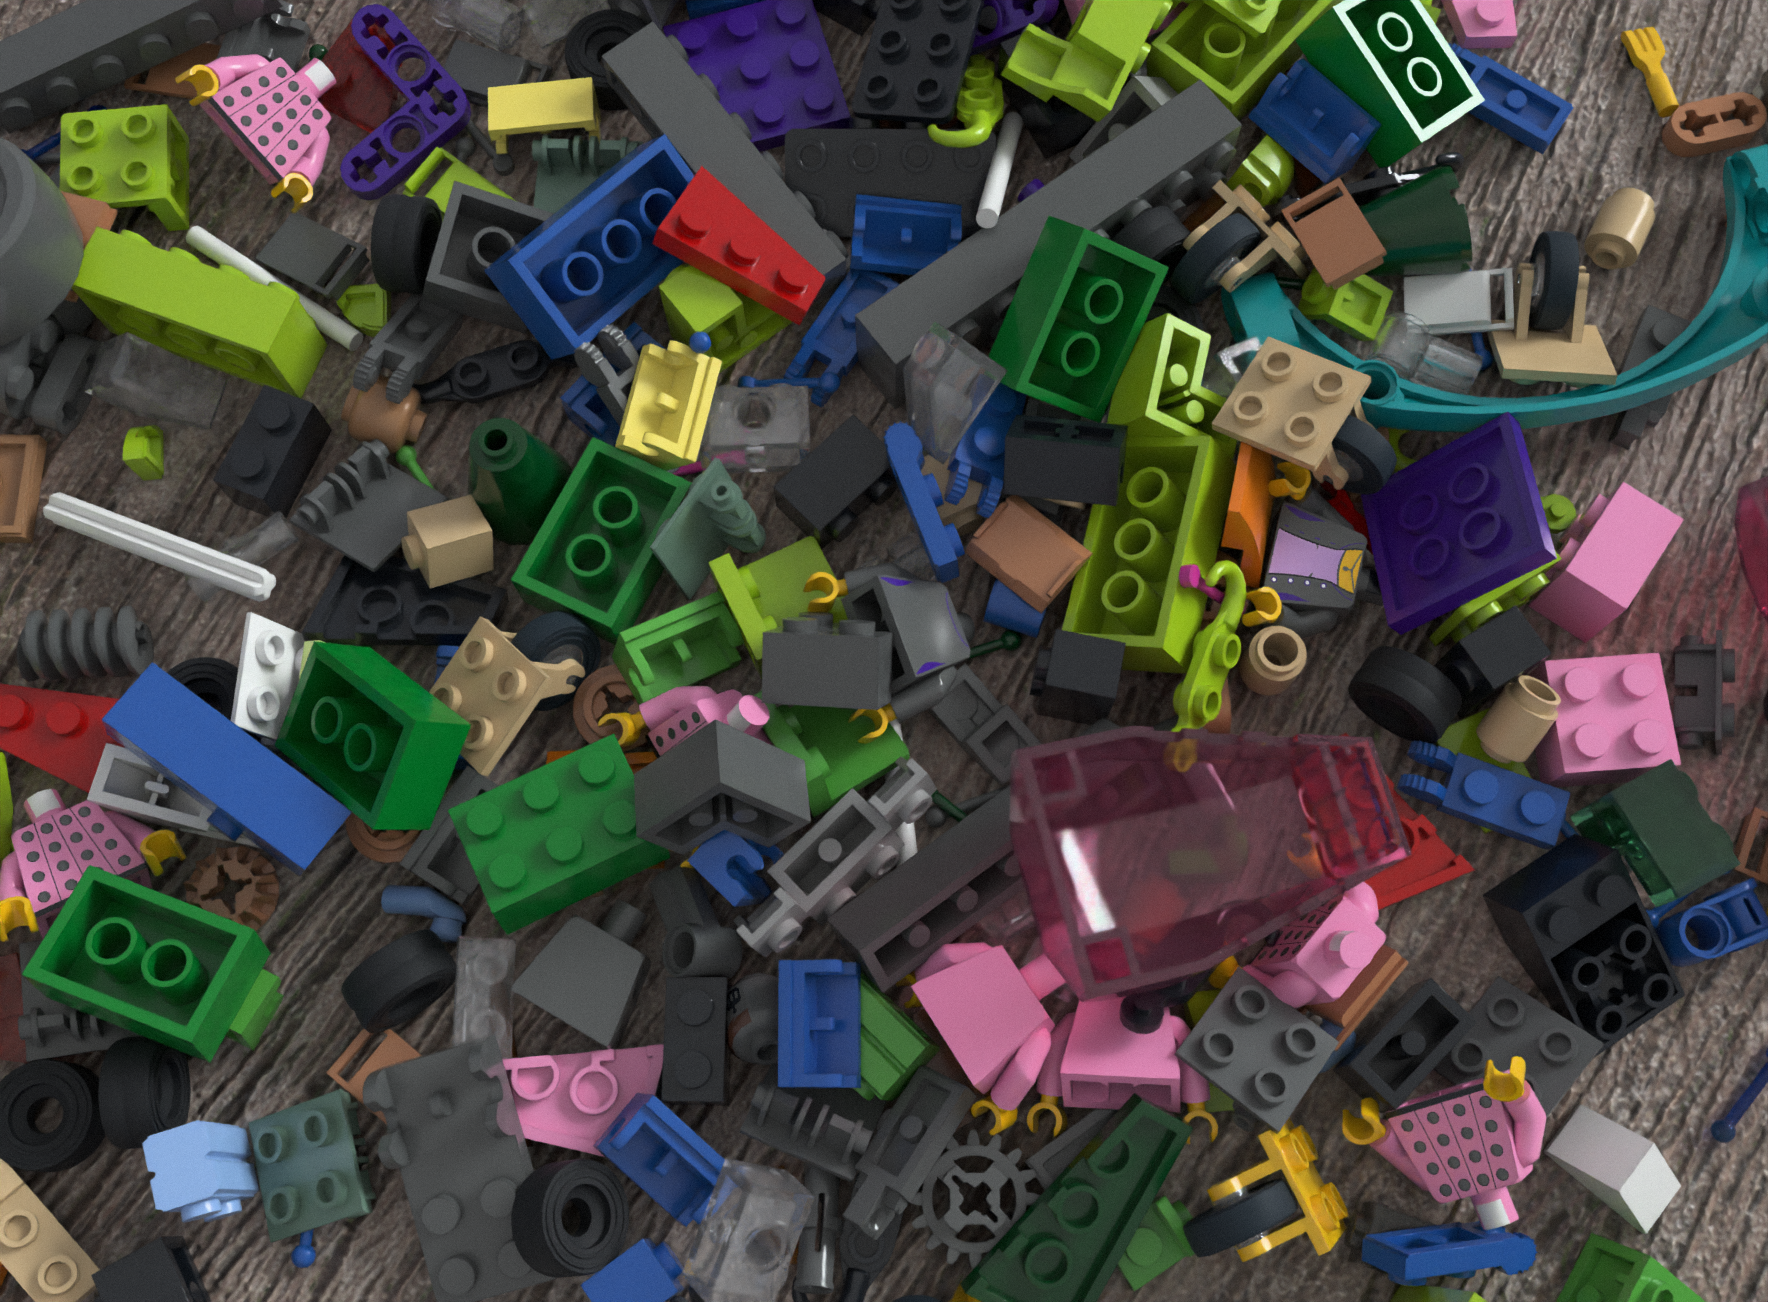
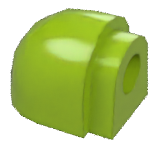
[1226,134,1294,207]

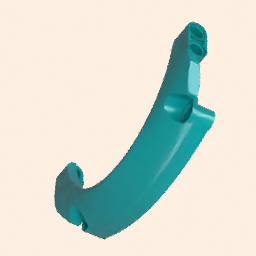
[1221,144,1768,433]

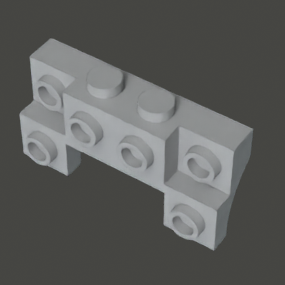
[733,756,937,957]

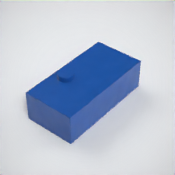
[484,134,694,359]
[101,662,352,876]

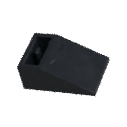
[1482,834,1685,1058]

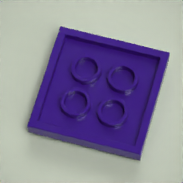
[663,0,851,152]
[1361,411,1557,635]

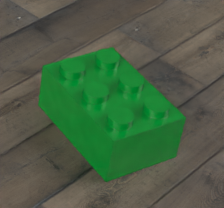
[1295,0,1485,168]
[981,215,1169,423]
[511,437,692,645]
[274,641,471,830]
[448,734,671,935]
[22,865,271,1063]

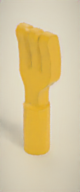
[1621,26,1679,118]

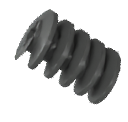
[17,605,154,682]

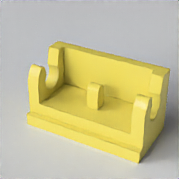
[488,77,601,155]
[615,340,722,471]

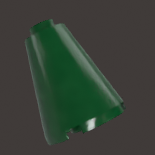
[1359,165,1473,276]
[467,418,573,545]

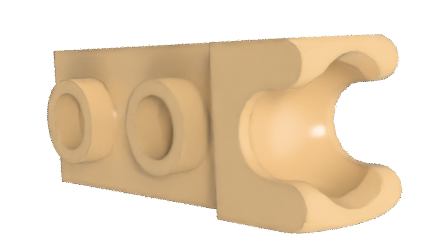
[0,1158,101,1302]

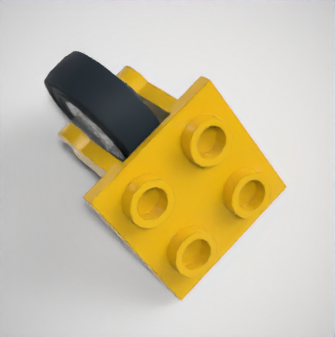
[1183,1117,1348,1262]

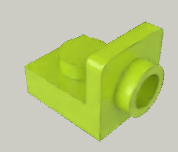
[1298,267,1393,341]

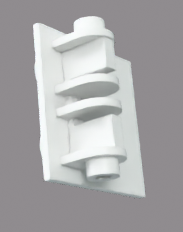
[231,612,305,750]

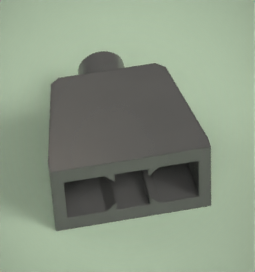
[510,898,651,1050]

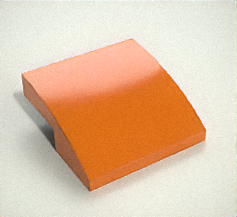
[1221,442,1276,588]

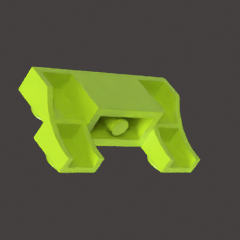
[1001,0,1173,122]

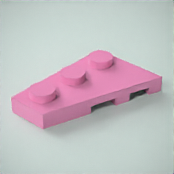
[502,1044,664,1157]

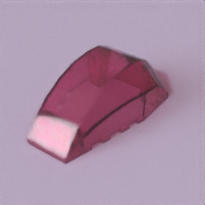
[1009,726,1412,1002]

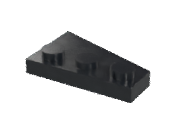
[302,555,509,646]

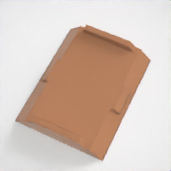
[965,495,1093,614]

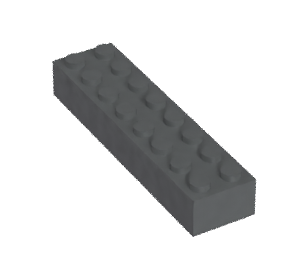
[855,79,1242,410]

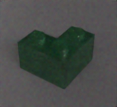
[1569,759,1741,908]

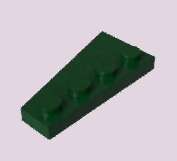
[960,1093,1194,1302]

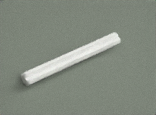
[43,492,276,602]

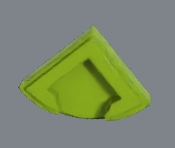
[335,284,391,337]
[122,425,164,481]

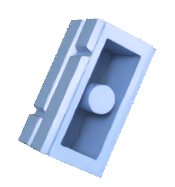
[142,1120,259,1223]

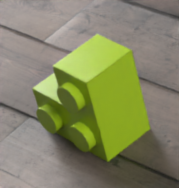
[658,264,793,373]
[1107,313,1237,459]

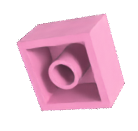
[1528,482,1684,643]
[1528,653,1681,787]

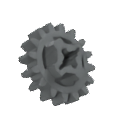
[908,1130,1041,1269]

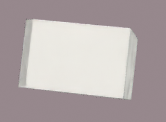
[87,743,213,832]
[1542,1105,1681,1234]

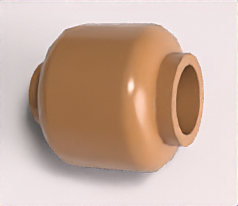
[341,374,428,454]

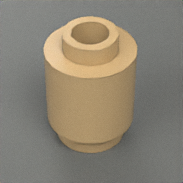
[1584,188,1655,270]
[1239,626,1307,696]
[1476,675,1561,763]

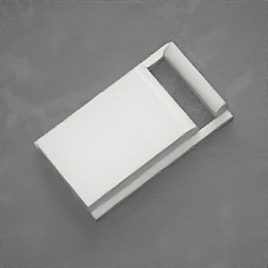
[1404,268,1514,338]

